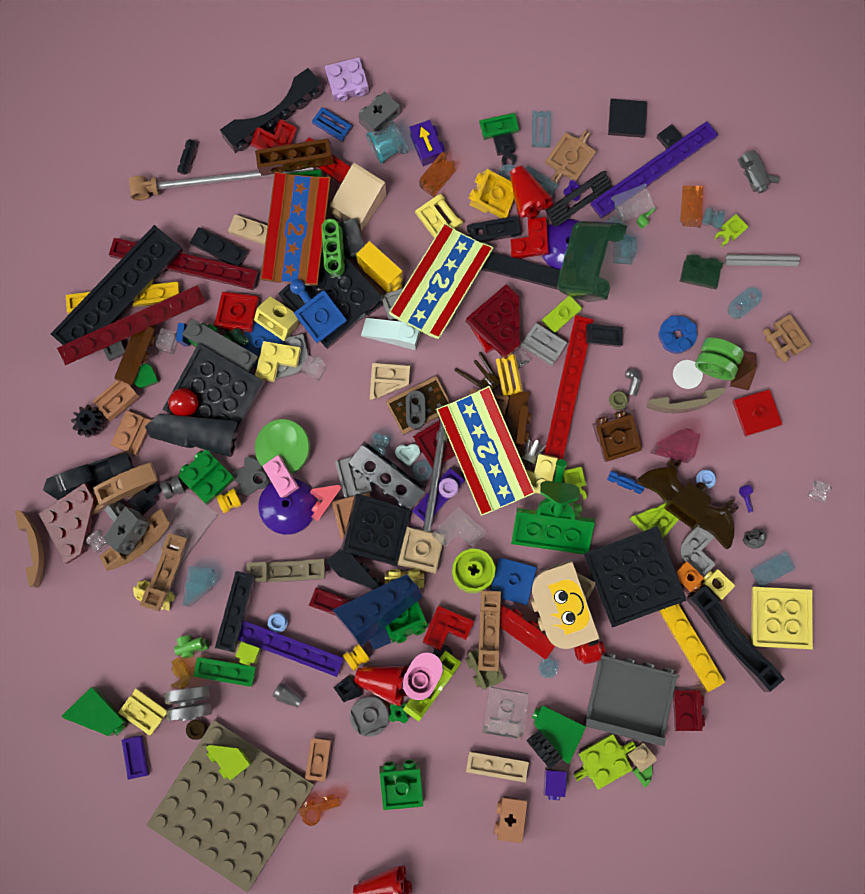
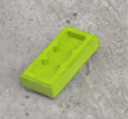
[542,295,582,334]

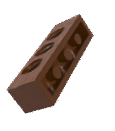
[255,138,334,176]

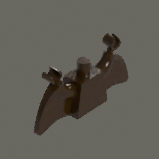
[637,458,739,550]

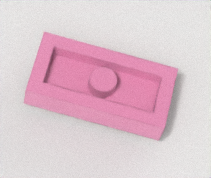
[263,455,299,498]

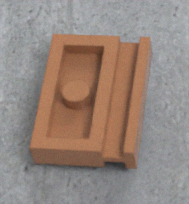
[92,380,139,422]
[110,410,151,456]

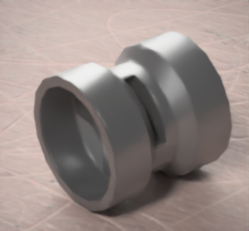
[160,475,185,500]

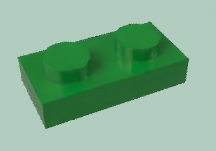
[479,113,519,140]

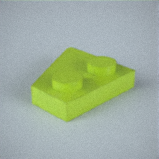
[629,502,679,538]

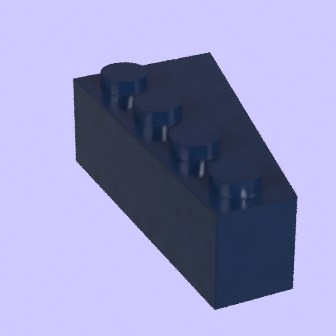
[333,574,422,647]

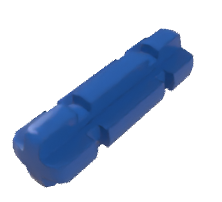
[607,471,645,494]

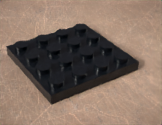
[278,244,383,349]
[163,343,265,432]
[584,526,687,628]

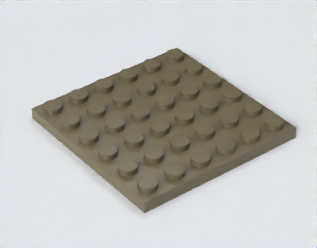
[146,720,315,893]

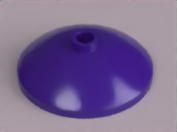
[542,219,596,273]
[258,478,316,535]

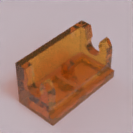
[419,152,456,198]
[680,186,703,228]

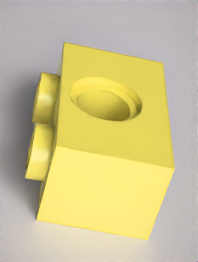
[254,296,299,341]

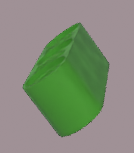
[322,219,345,277]

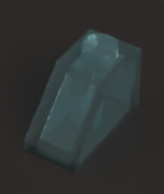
[613,234,637,265]
[183,566,217,607]

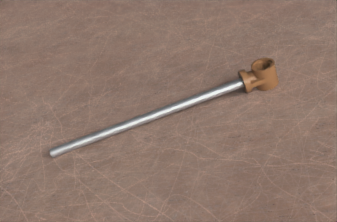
[129,168,313,201]

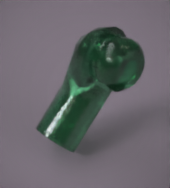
[225,328,249,347]

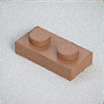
[305,738,331,782]

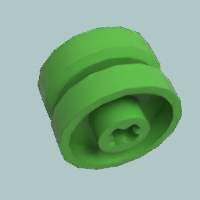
[695,337,744,381]

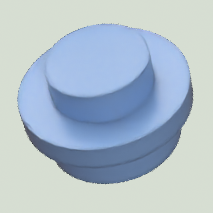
[696,470,716,489]
[268,613,288,633]

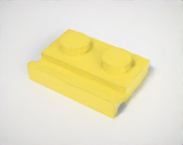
[118,688,167,736]

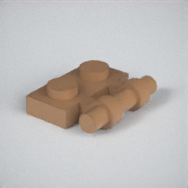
[762,314,811,363]

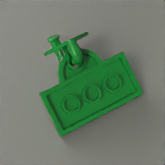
[511,459,595,554]

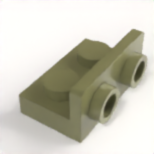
[465,648,504,690]

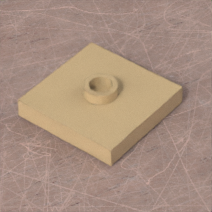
[398,527,445,574]

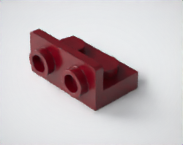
[673,690,705,731]

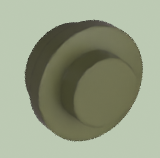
[609,391,628,410]

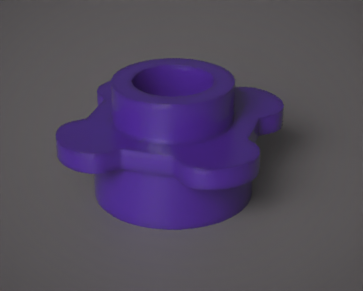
[563,180,585,201]

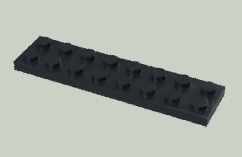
[51,225,183,360]

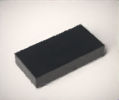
[585,324,623,347]

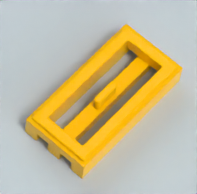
[496,354,523,396]

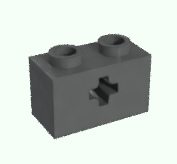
[358,91,400,135]
[103,506,151,555]

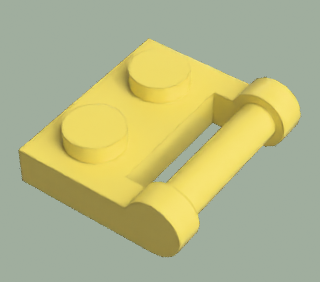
[415,194,463,238]

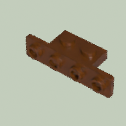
[114,325,156,385]
[506,391,531,458]

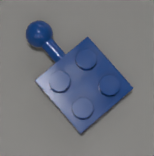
[290,279,347,344]

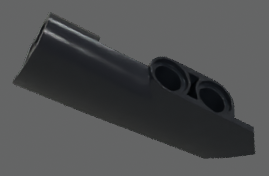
[144,413,238,457]
[43,451,134,500]

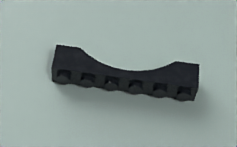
[220,68,323,154]
[687,585,785,692]

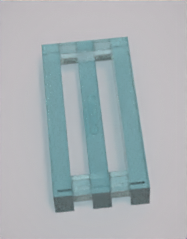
[531,111,551,148]

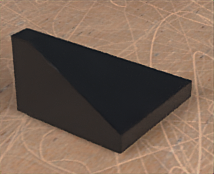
[333,676,363,702]

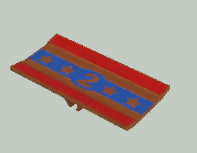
[261,172,331,286]

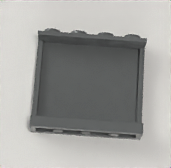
[583,653,680,747]

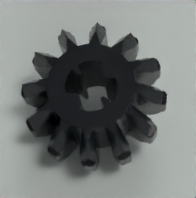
[71,405,105,438]

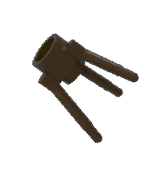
[454,352,501,391]

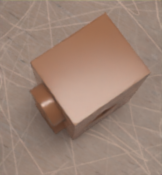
[494,796,527,843]

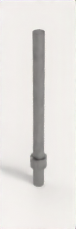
[423,421,448,532]

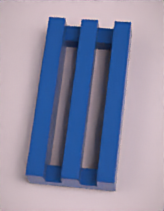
[312,107,352,142]

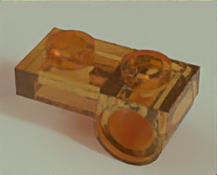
[299,794,342,826]

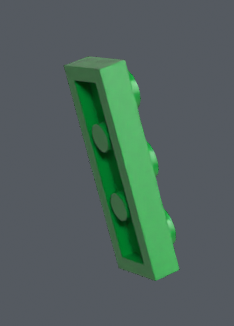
[193,657,256,687]

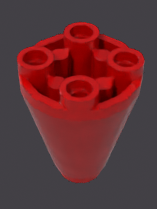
[510,165,554,219]
[355,666,409,706]
[353,865,412,894]

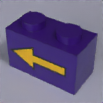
[409,120,445,167]

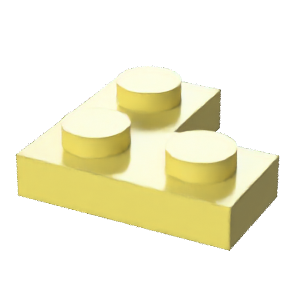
[255,341,301,382]
[525,453,558,494]

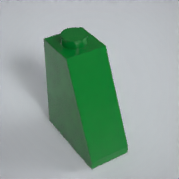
[61,687,128,736]
[531,705,586,764]

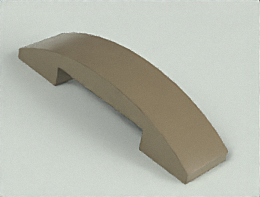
[646,387,725,414]
[247,559,325,583]

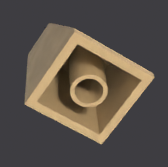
[330,163,386,231]

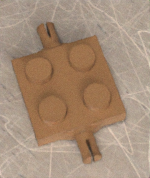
[545,130,596,184]

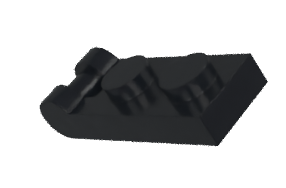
[467,216,521,243]

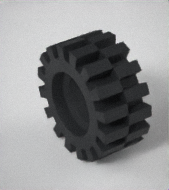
[526,730,562,769]

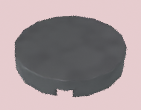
[349,696,389,737]

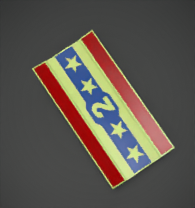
[389,223,493,339]
[436,386,535,516]

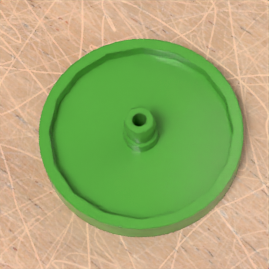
[255,419,311,474]

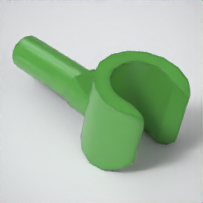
[636,206,656,229]

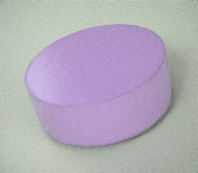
[439,478,458,498]

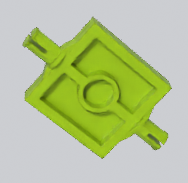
[573,733,636,790]

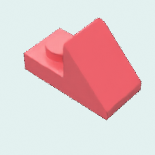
[310,485,342,521]

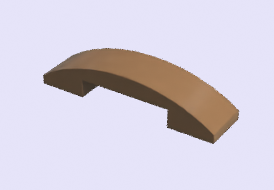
[99,509,170,571]
[15,510,44,588]
[140,533,187,612]
[478,591,501,672]

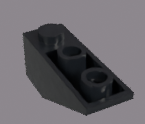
[326,549,383,590]

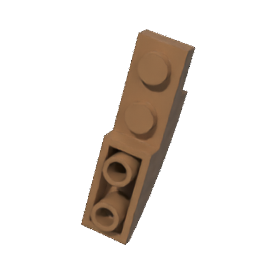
[92,463,158,515]

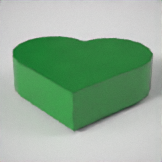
[134,364,159,389]

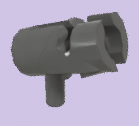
[738,150,780,194]

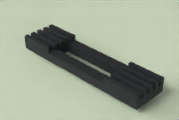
[545,171,613,227]

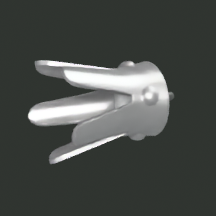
[521,437,546,467]

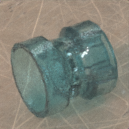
[701,207,725,229]
[370,433,391,456]

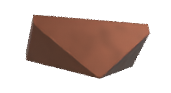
[730,351,757,390]

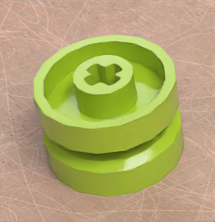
[452,549,495,594]

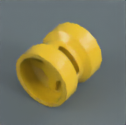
[216,488,242,514]
[343,644,370,671]

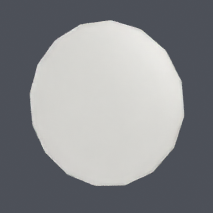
[673,360,703,389]

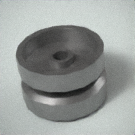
[164,686,212,721]

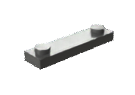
[182,319,258,371]

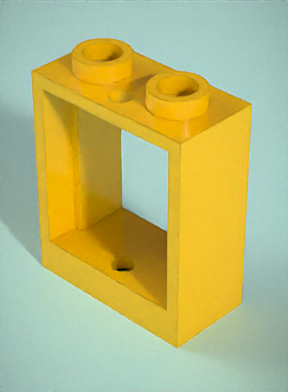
[356,241,403,293]

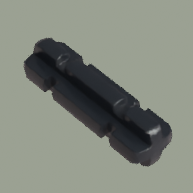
[177,139,197,175]

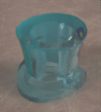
[366,119,410,165]

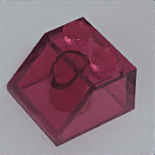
[650,428,701,463]

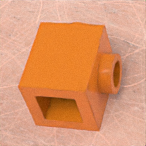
[676,561,704,593]

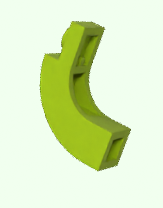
[403,651,461,722]

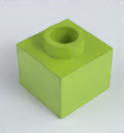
[235,642,262,666]

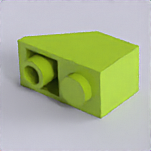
[206,745,252,780]

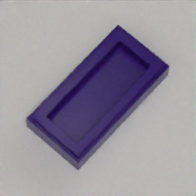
[121,735,149,780]

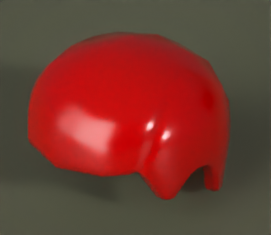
[168,387,198,416]

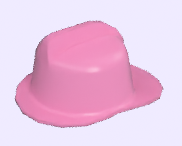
[403,652,443,700]

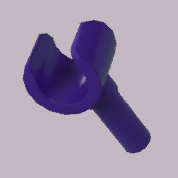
[739,485,753,513]

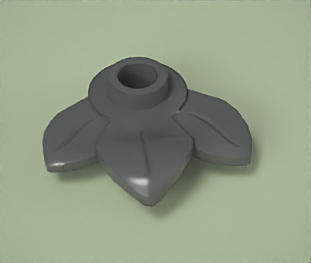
[231,457,269,495]

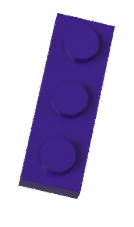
[412,468,465,522]

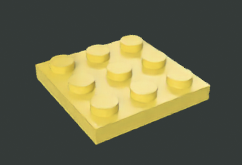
[751,587,813,650]

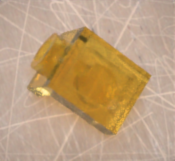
[170,658,193,690]

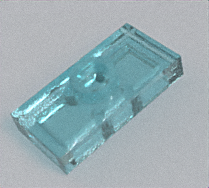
[750,552,795,587]

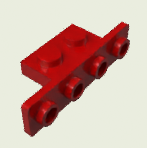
[499,604,555,659]

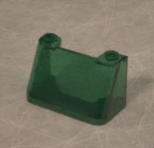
[557,221,627,302]

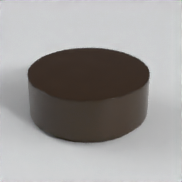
[186,719,207,740]

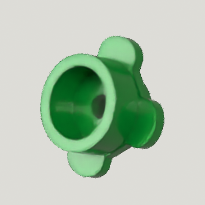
[389,704,408,724]

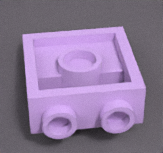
[324,57,369,102]

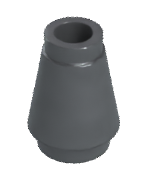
[272,682,303,708]

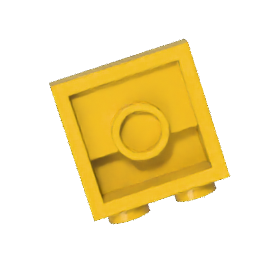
[468,169,514,219]

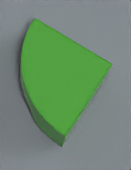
[632,765,652,788]

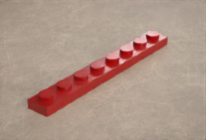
[544,315,594,460]

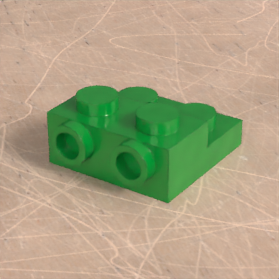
[178,450,235,505]
[385,601,428,644]
[379,759,423,810]

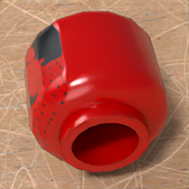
[574,639,605,664]

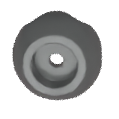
[743,529,767,549]

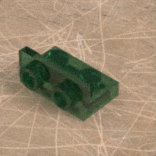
[679,254,724,290]

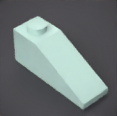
[361,318,420,350]

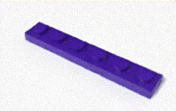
[239,621,344,677]

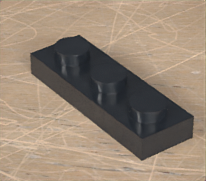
[189,227,248,267]

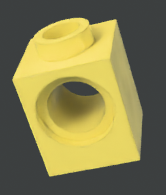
[702,569,735,601]

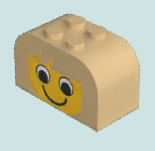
[531,560,599,649]

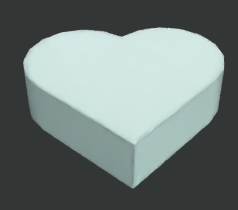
[395,444,420,468]

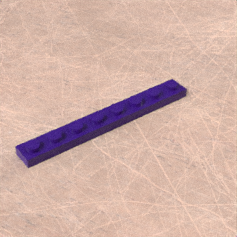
[590,121,718,219]

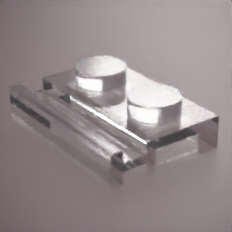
[611,184,656,223]

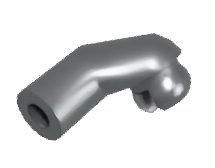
[625,368,641,396]

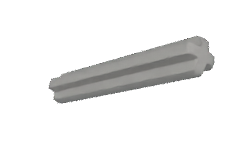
[725,254,800,267]

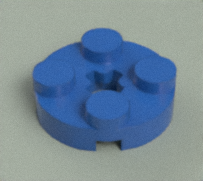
[658,316,697,354]

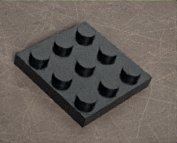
[341,493,411,566]

